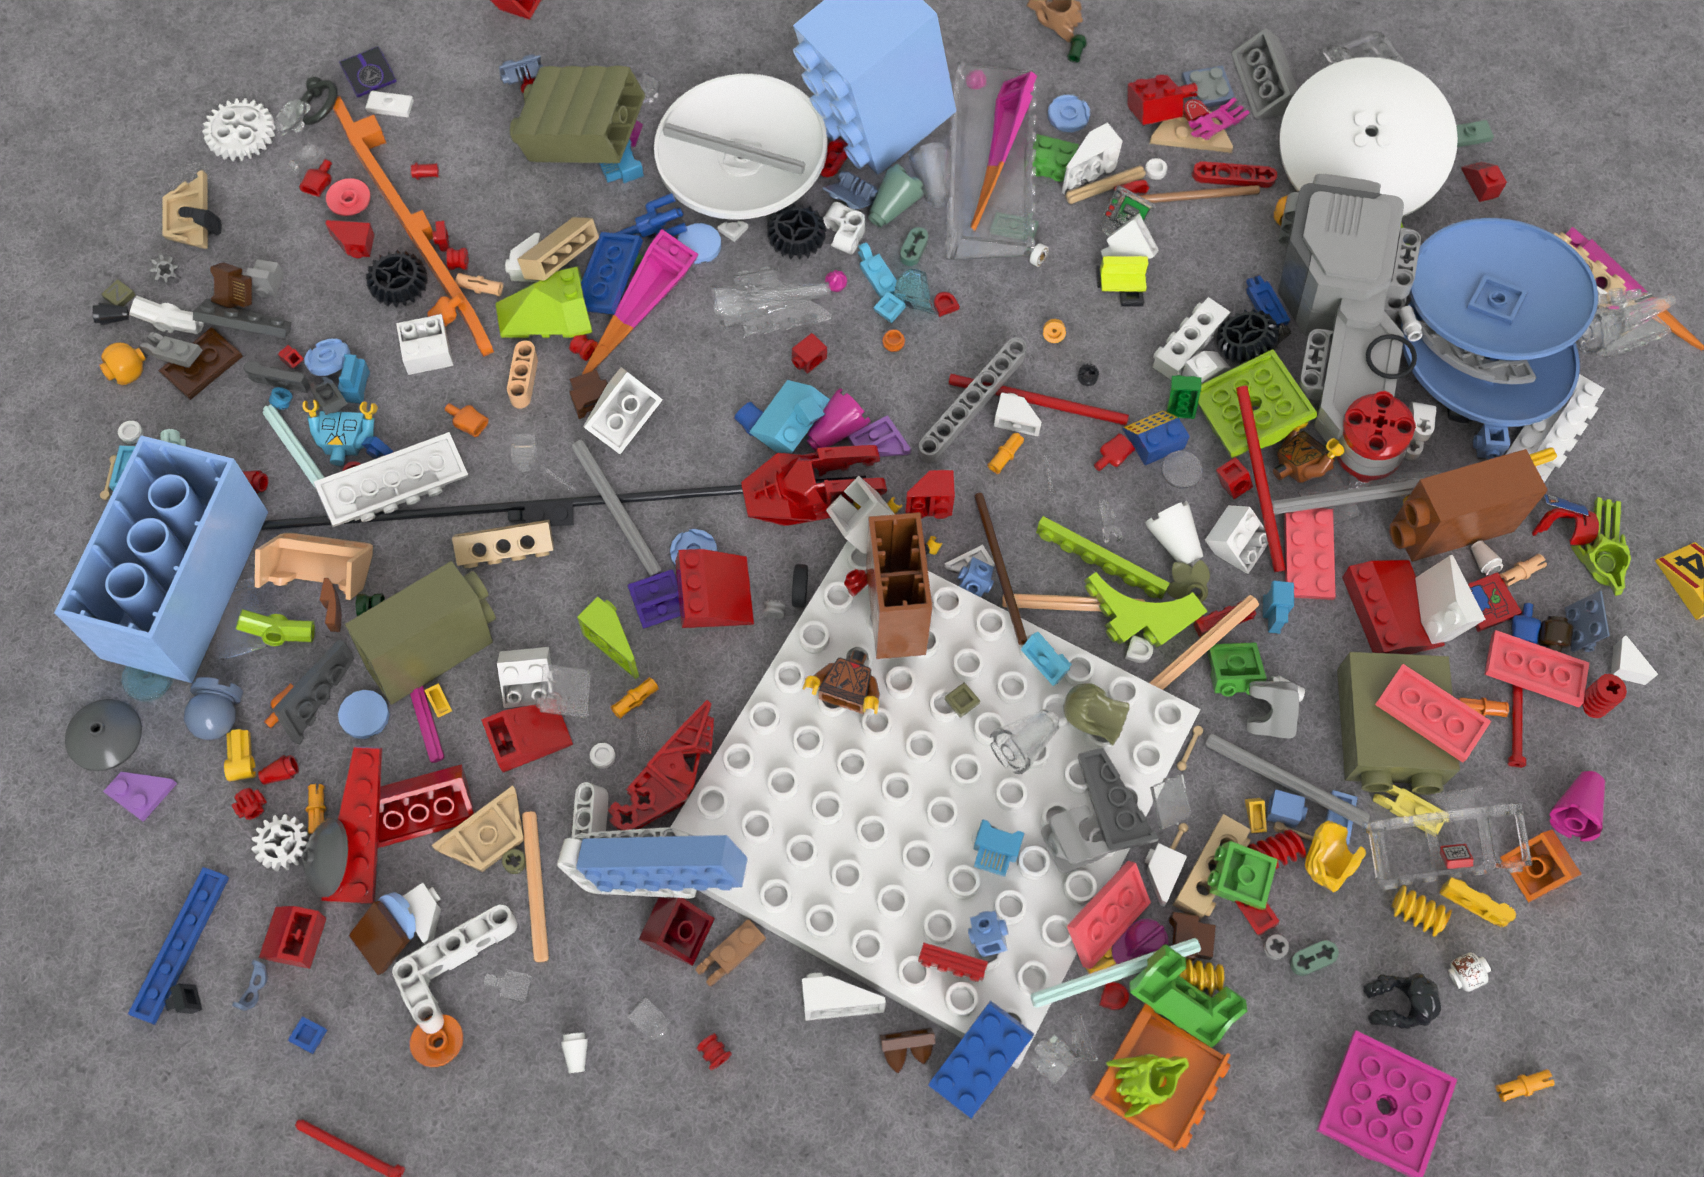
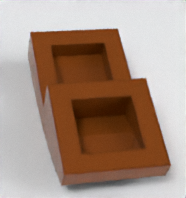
[320,578,342,632]

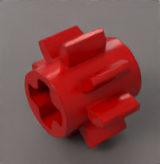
[231,788,267,820]

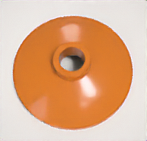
[410,1014,463,1067]

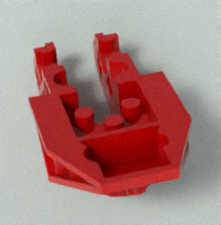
[741,445,887,526]
[608,700,714,830]

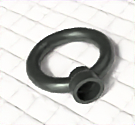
[297,77,338,125]

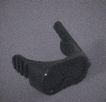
[178,206,222,235]

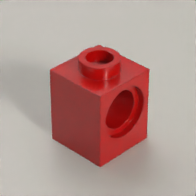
[792,333,827,374]
[1216,457,1253,500]

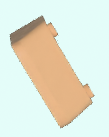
[255,533,373,600]

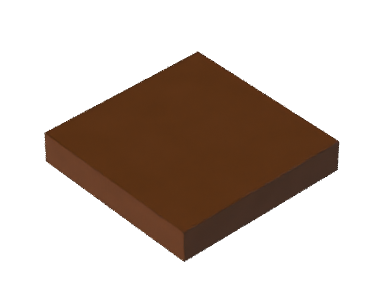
[349,900,410,975]

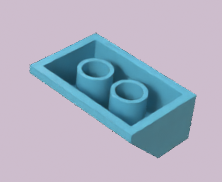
[749,380,830,454]

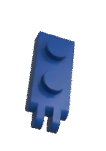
[1246,275,1290,328]

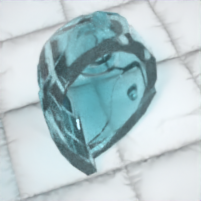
[894,269,937,315]

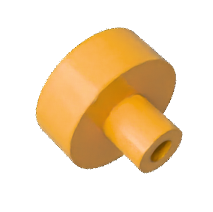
[1043,319,1066,343]

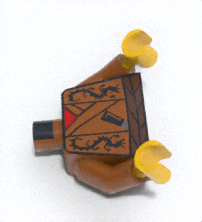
[1273,422,1344,483]
[802,650,880,715]

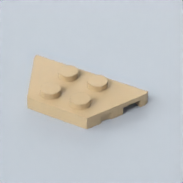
[1150,111,1233,153]
[162,170,208,249]
[432,785,524,872]

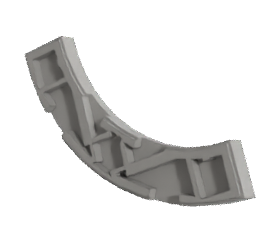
[1419,320,1537,384]

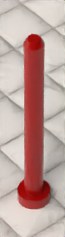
[1508,684,1526,768]
[295,1119,405,1177]

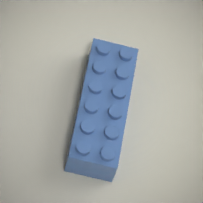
[576,835,748,892]

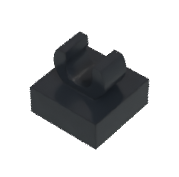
[164,983,202,1014]

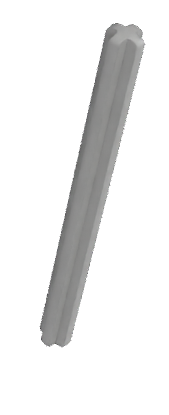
[663,123,805,175]
[572,440,662,577]
[1272,479,1420,515]
[1205,734,1370,827]

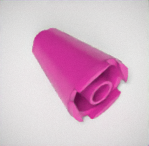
[807,388,871,451]
[1549,771,1605,842]

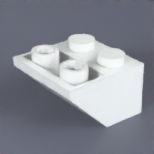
[396,314,454,375]
[1205,505,1268,574]
[497,647,553,708]

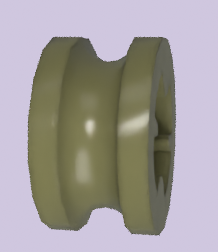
[502,849,526,874]

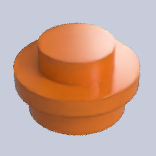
[882,330,905,352]

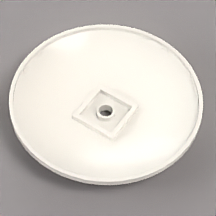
[1279,57,1457,217]

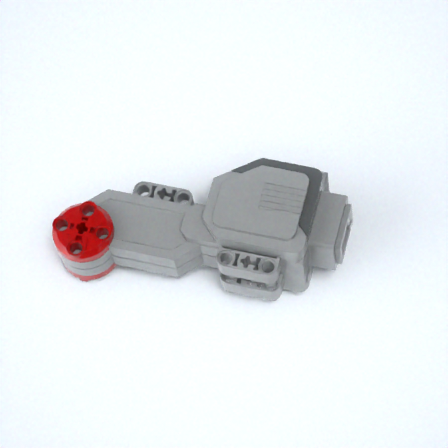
[1278,174,1421,483]

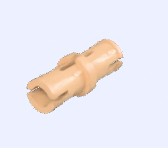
[455,273,503,296]
[1499,554,1547,588]

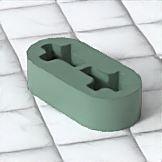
[900,227,928,266]
[1290,940,1339,976]

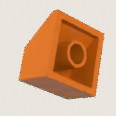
[1500,829,1582,902]

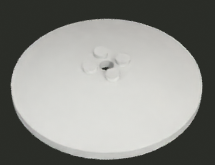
[654,74,828,219]

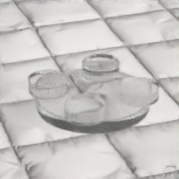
[275,99,311,136]
[1159,451,1204,492]

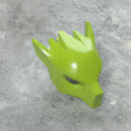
[1571,533,1631,596]
[1106,1054,1189,1117]

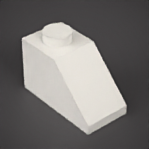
[505,233,541,282]
[1181,351,1231,384]
[994,392,1042,437]
[1145,843,1187,907]
[403,883,441,945]

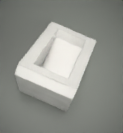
[1611,636,1658,685]

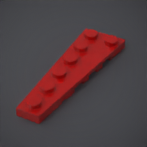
[321,746,382,903]

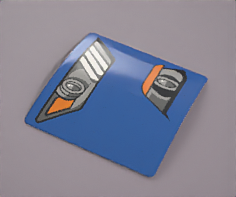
[1544,494,1589,516]

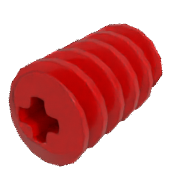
[1582,674,1627,718]
[1247,829,1306,869]

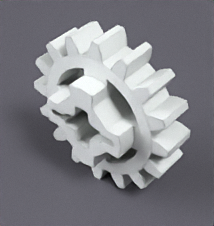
[252,814,310,871]

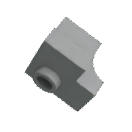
[242,259,284,297]

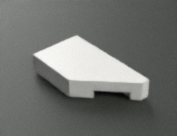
[944,545,994,572]

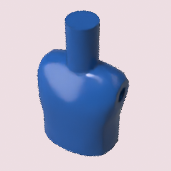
[734,402,764,436]
[1511,603,1541,644]

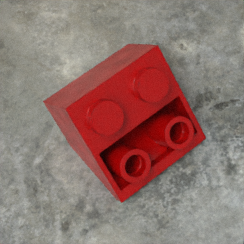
[905,470,955,519]
[259,906,327,969]

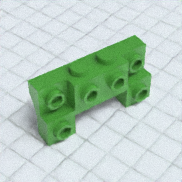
[1130,944,1247,1048]

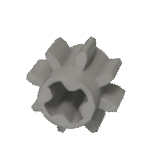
[147,253,178,282]

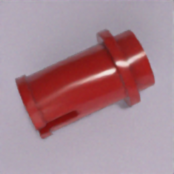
[411,162,439,180]

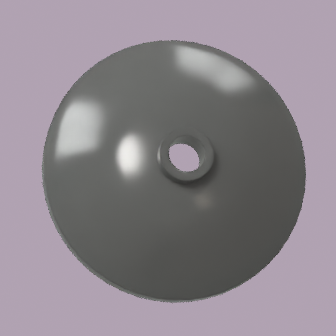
[65,699,142,771]
[302,818,348,897]

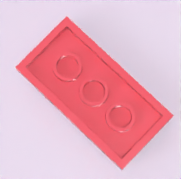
[1284,508,1336,600]
[1484,630,1589,707]
[1375,664,1491,763]
[1067,861,1151,969]

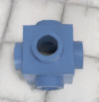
[1473,424,1510,460]
[957,557,994,597]
[968,911,1009,957]

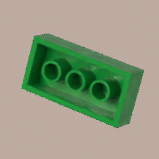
[1166,375,1201,419]

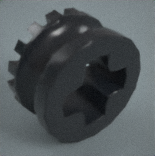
[1078,364,1099,386]

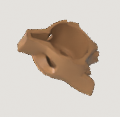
[1027,0,1083,43]

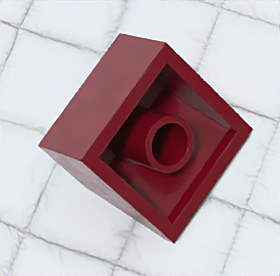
[638,897,715,966]

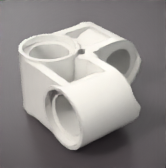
[823,202,865,255]

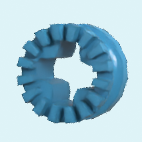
[269,387,293,410]

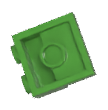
[1027,134,1079,182]
[1207,643,1267,696]
[1207,841,1278,910]

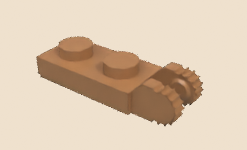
[695,919,766,987]

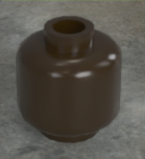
[1538,616,1573,652]

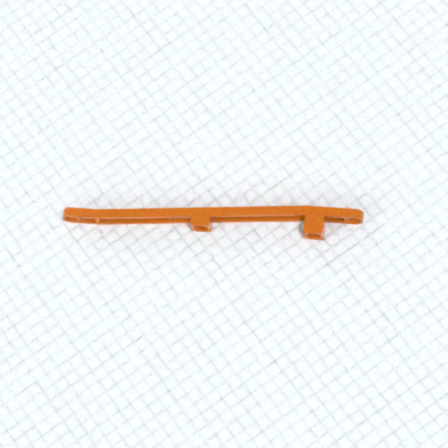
[333,96,494,357]

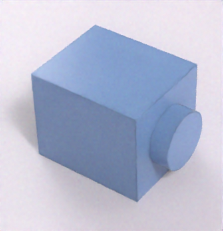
[1266,789,1307,828]

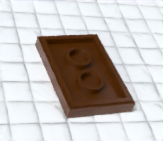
[158,327,243,400]

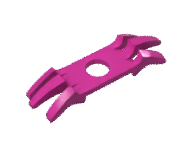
[1188,97,1250,140]

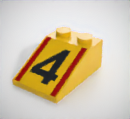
[1655,542,1704,620]

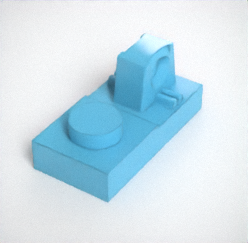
[1021,632,1072,686]

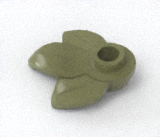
[1167,560,1210,602]

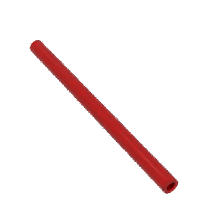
[948,373,1129,426]
[1236,386,1286,572]

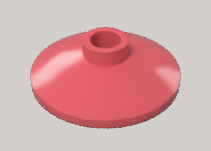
[326,178,370,216]

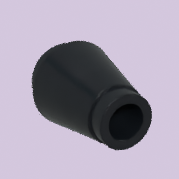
[93,303,129,325]

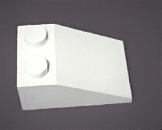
[583,367,663,454]
[1415,555,1486,644]
[802,973,886,1021]

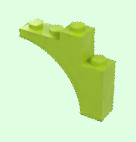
[1084,572,1208,647]

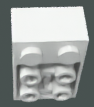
[1062,123,1122,194]

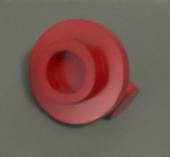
[844,569,868,597]

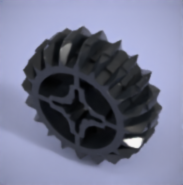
[767,203,826,260]
[366,250,428,308]
[1216,309,1279,365]

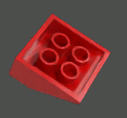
[675,549,754,628]

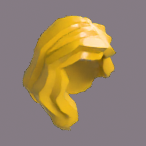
[1305,820,1366,893]

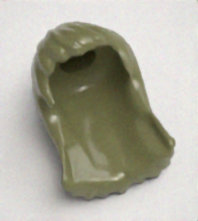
[1063,683,1130,746]

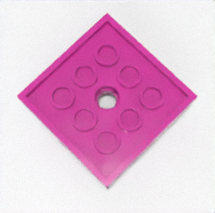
[1316,1031,1458,1177]

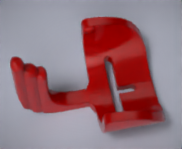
[1532,508,1599,545]

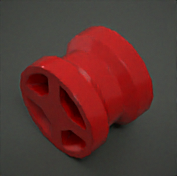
[446,248,469,270]
[569,334,598,361]

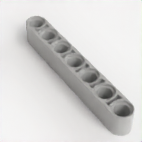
[918,337,1027,463]

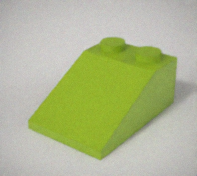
[577,596,639,679]

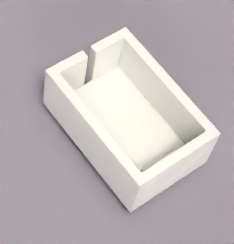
[826,476,895,555]

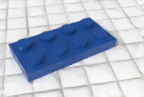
[581,232,643,315]
[928,1000,1034,1119]

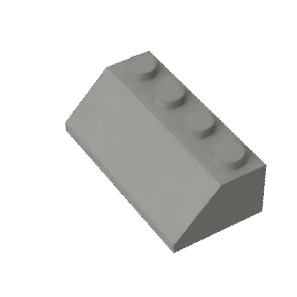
[1231,28,1298,119]

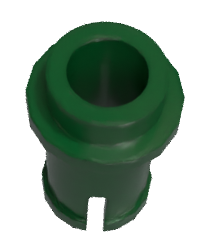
[1067,34,1087,63]

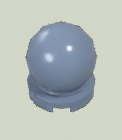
[184,677,243,741]

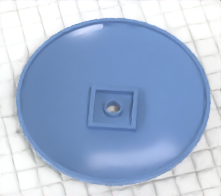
[1410,218,1598,360]
[1401,298,1580,427]

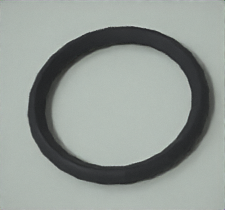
[1366,334,1417,379]

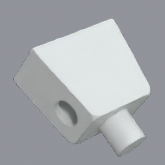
[1101,213,1159,259]

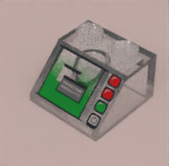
[1099,185,1157,236]

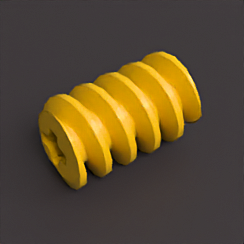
[1391,885,1452,937]
[1179,959,1224,997]

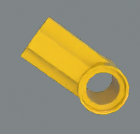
[224,729,256,782]

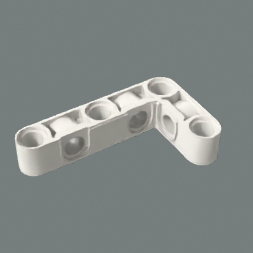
[392,905,517,1034]

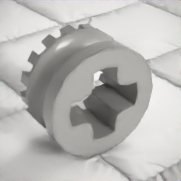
[763,600,785,619]
[1263,934,1289,960]

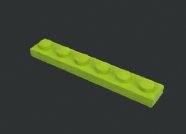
[1036,516,1170,599]

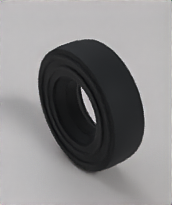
[792,564,808,608]

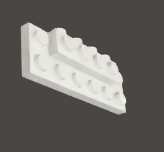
[1505,374,1605,483]
[314,432,468,527]

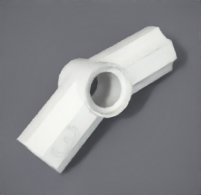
[129,296,204,334]

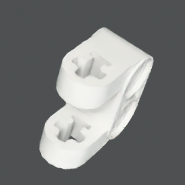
[1404,402,1436,461]

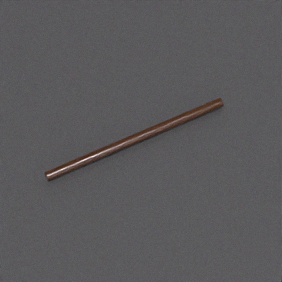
[974,493,1027,645]

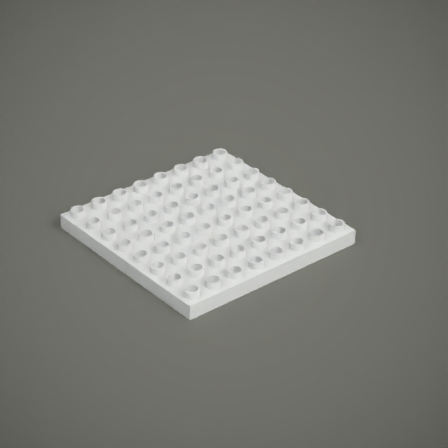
[670,541,1200,1069]

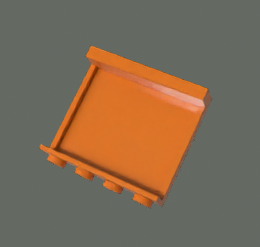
[1091,1003,1231,1152]

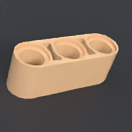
[507,340,538,408]

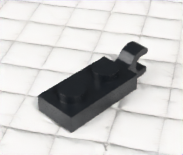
[508,501,574,526]

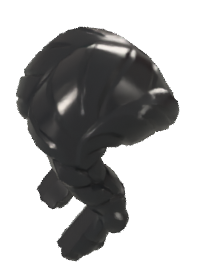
[1363,973,1441,1029]

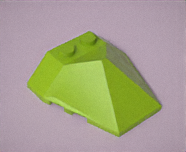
[495,266,592,338]

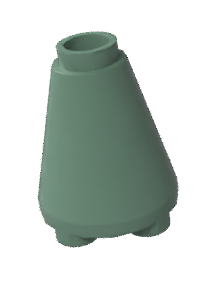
[868,164,924,228]

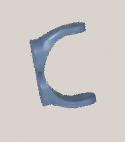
[232,960,268,1011]

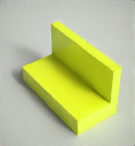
[1100,256,1148,292]

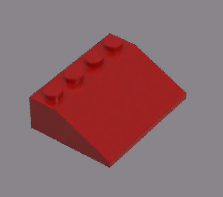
[1342,560,1445,655]

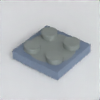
[1182,65,1234,108]

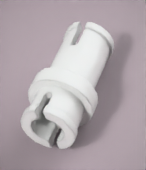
[1398,306,1423,342]

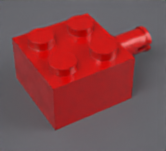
[1128,75,1198,125]

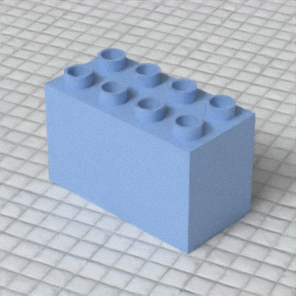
[793,0,956,175]
[54,435,268,683]

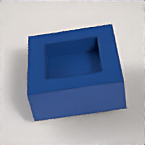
[361,436,393,459]
[287,1016,327,1054]

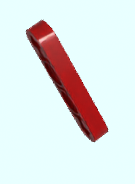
[1192,161,1277,188]

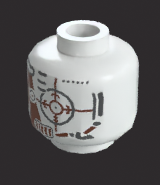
[1448,952,1491,992]

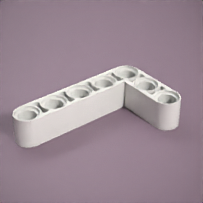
[572,782,690,841]
[557,838,696,898]

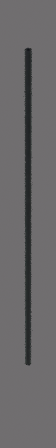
[261,475,866,530]

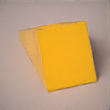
[424,683,452,718]
[1245,798,1267,833]

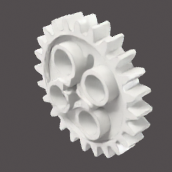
[202,99,276,161]

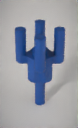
[615,193,687,237]

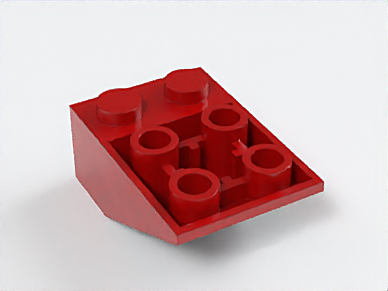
[481,701,573,773]

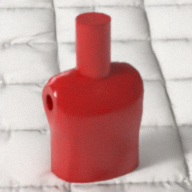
[299,159,332,197]
[1094,433,1135,471]

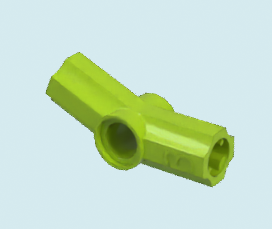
[235,609,315,646]

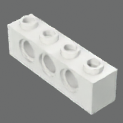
[1153,297,1230,380]

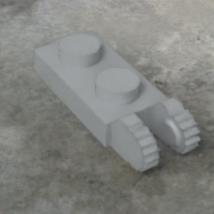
[139,332,203,368]

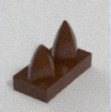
[879,1027,936,1073]

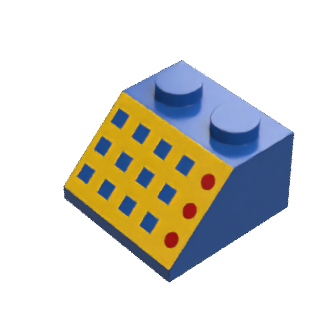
[1123,411,1190,465]

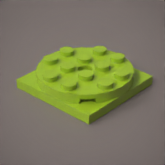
[1198,349,1317,458]

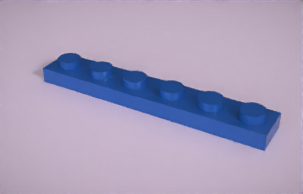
[128,867,229,1025]

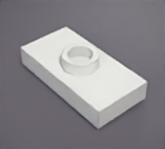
[366,91,414,118]

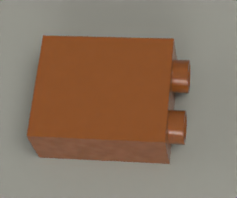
[1389,449,1548,562]
[866,512,933,659]

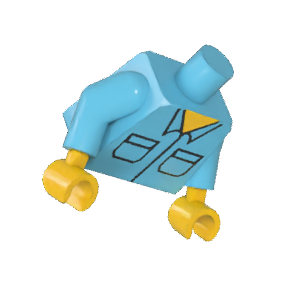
[303,400,378,466]

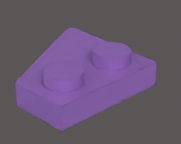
[848,415,911,457]
[103,772,177,822]

